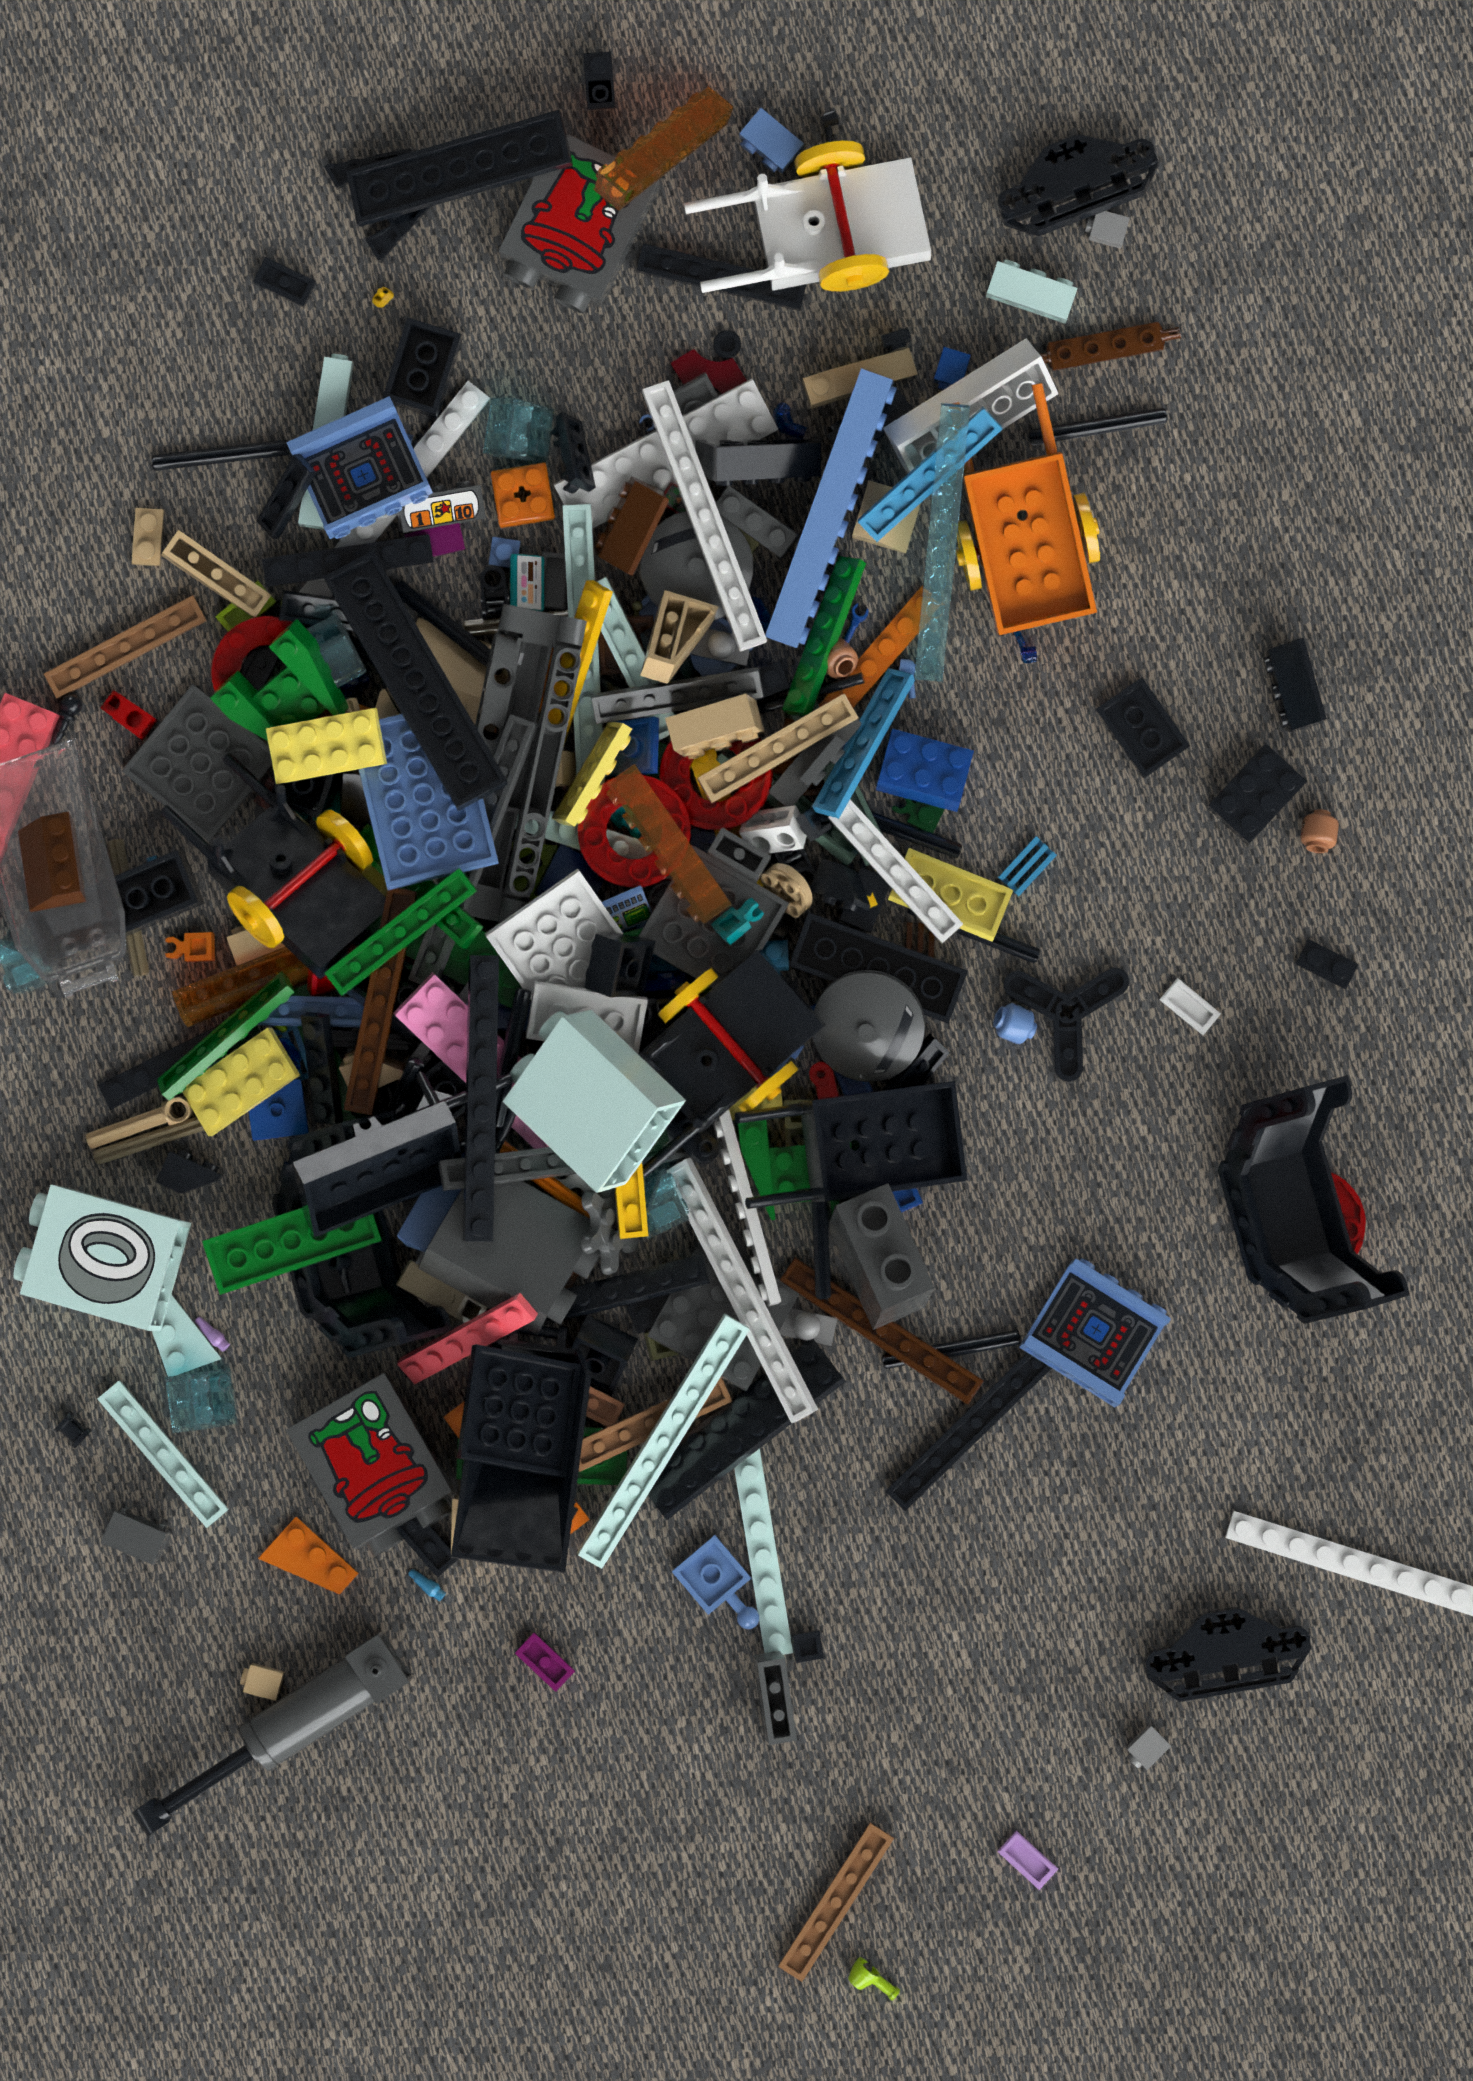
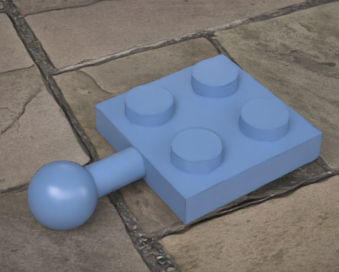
[672,1535,759,1629]

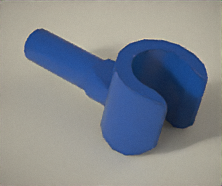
[843,603,869,643]

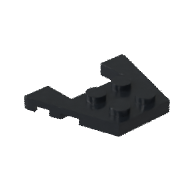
[324,148,431,263]

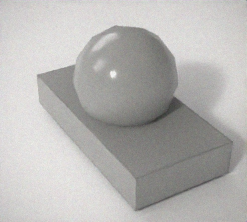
[691,629,750,666]
[779,1308,837,1346]

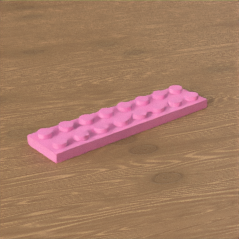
[393,972,549,1149]

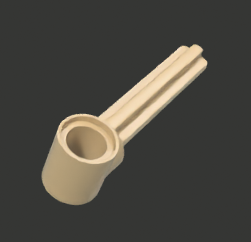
[86,1096,193,1149]

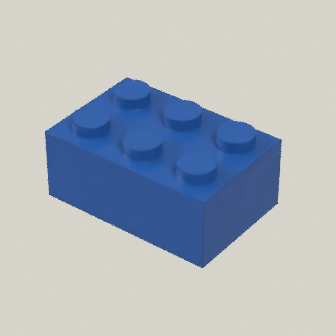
[876,729,974,812]

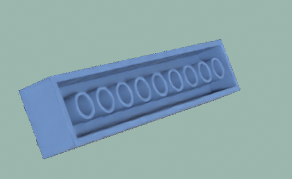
[765,368,897,648]

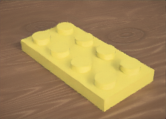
[266,708,387,784]
[552,722,632,827]
[888,848,1013,942]
[182,1027,300,1136]

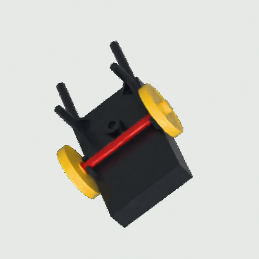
[160,753,386,980]
[638,949,826,1177]

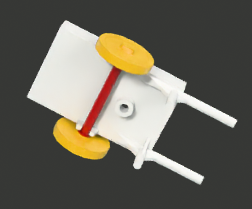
[684,141,931,293]

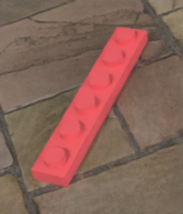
[397,1293,538,1385]

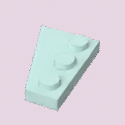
[152,1294,222,1378]

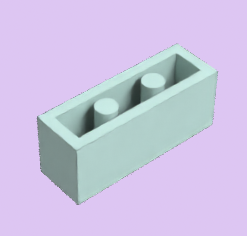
[986,260,1077,324]

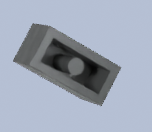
[707,828,771,883]

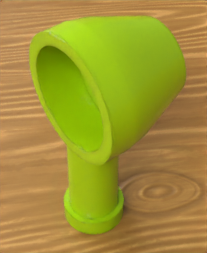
[848,1957,900,2001]

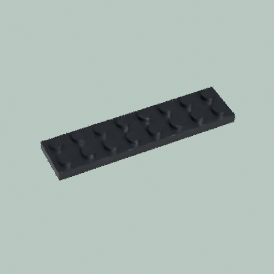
[346,110,573,227]
[648,1339,846,1520]

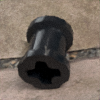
[54,1411,92,1448]

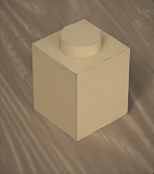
[240,1663,285,1701]

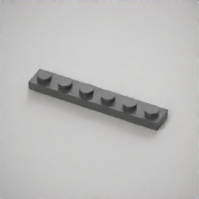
[591,667,764,724]

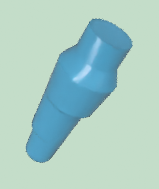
[408,1569,446,1602]

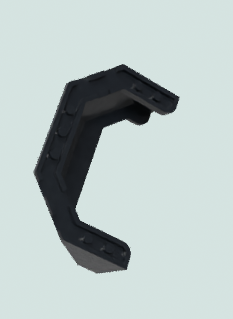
[1217,1075,1410,1324]
[272,1111,452,1358]

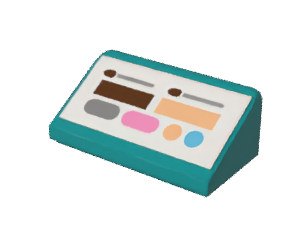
[510,554,544,612]

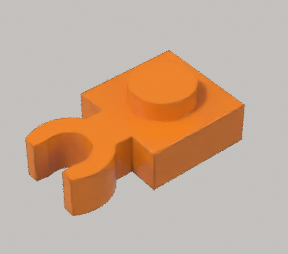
[165,932,215,962]

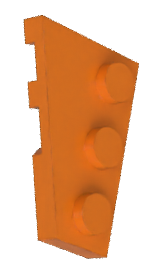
[258,1516,359,1595]

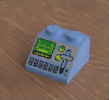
[602,885,652,933]

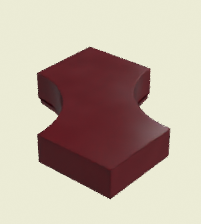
[670,349,747,394]

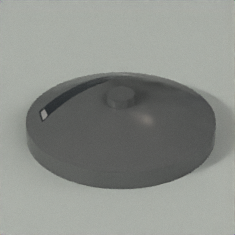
[640,511,753,621]
[813,970,925,1082]

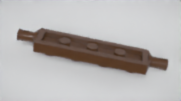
[1040,322,1181,371]

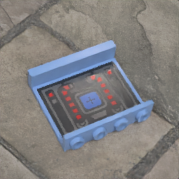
[286,396,433,539]
[1019,1258,1171,1408]

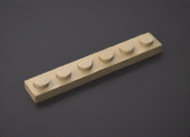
[697,694,859,804]

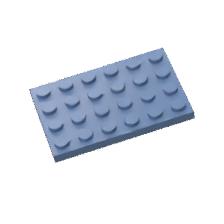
[359,714,499,890]

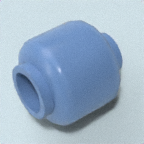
[993,1003,1037,1044]

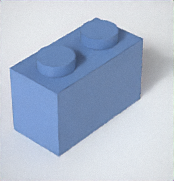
[739,108,804,174]

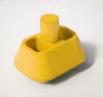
[372,287,394,308]

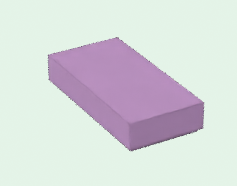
[997,1830,1058,1890]

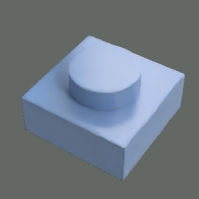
[488,537,521,568]

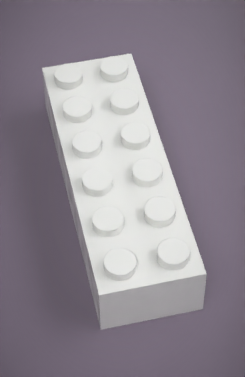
[883,338,1059,473]

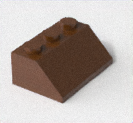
[594,476,670,576]
[18,811,86,912]

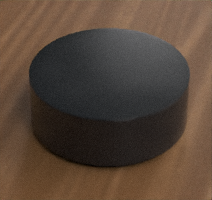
[713,330,741,359]

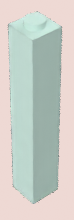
[298,354,354,530]

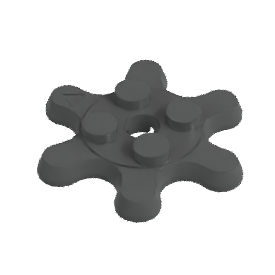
[581,1188,639,1275]

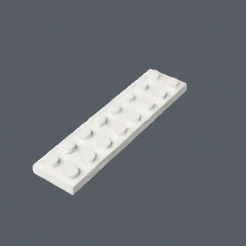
[553,379,778,529]

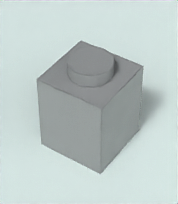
[1085,211,1130,248]
[1126,1724,1171,1770]

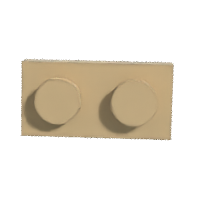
[132,508,164,566]

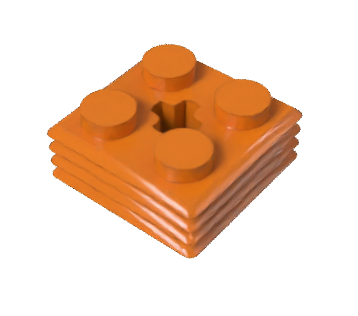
[491,463,555,528]

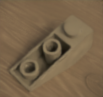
[396,1260,487,1325]

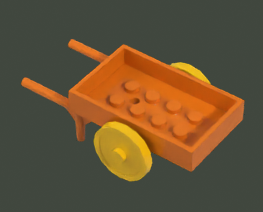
[948,383,1100,635]

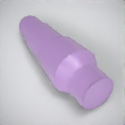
[195,1317,230,1352]

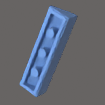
[397,1152,465,1252]

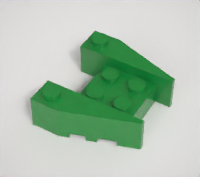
[210,619,349,741]
[738,1120,852,1220]

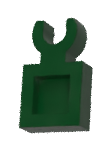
[892,797,945,834]

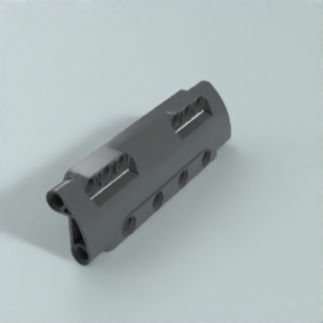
[444,604,587,923]

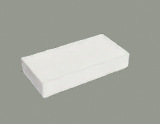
[1159,978,1221,1035]

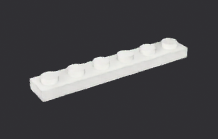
[828,799,963,943]

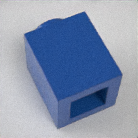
[934,347,971,391]

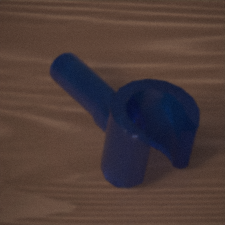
[1013,631,1037,663]

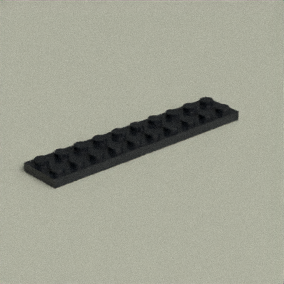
[323,551,508,811]

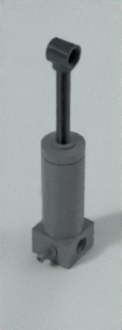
[132,1631,413,1836]

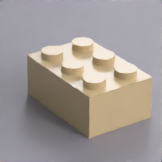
[665,694,765,759]

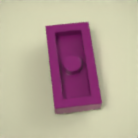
[515,1632,576,1692]

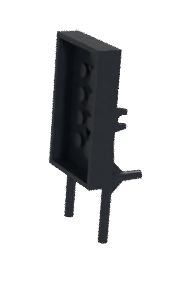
[293,1072,515,1238]
[735,1081,967,1209]

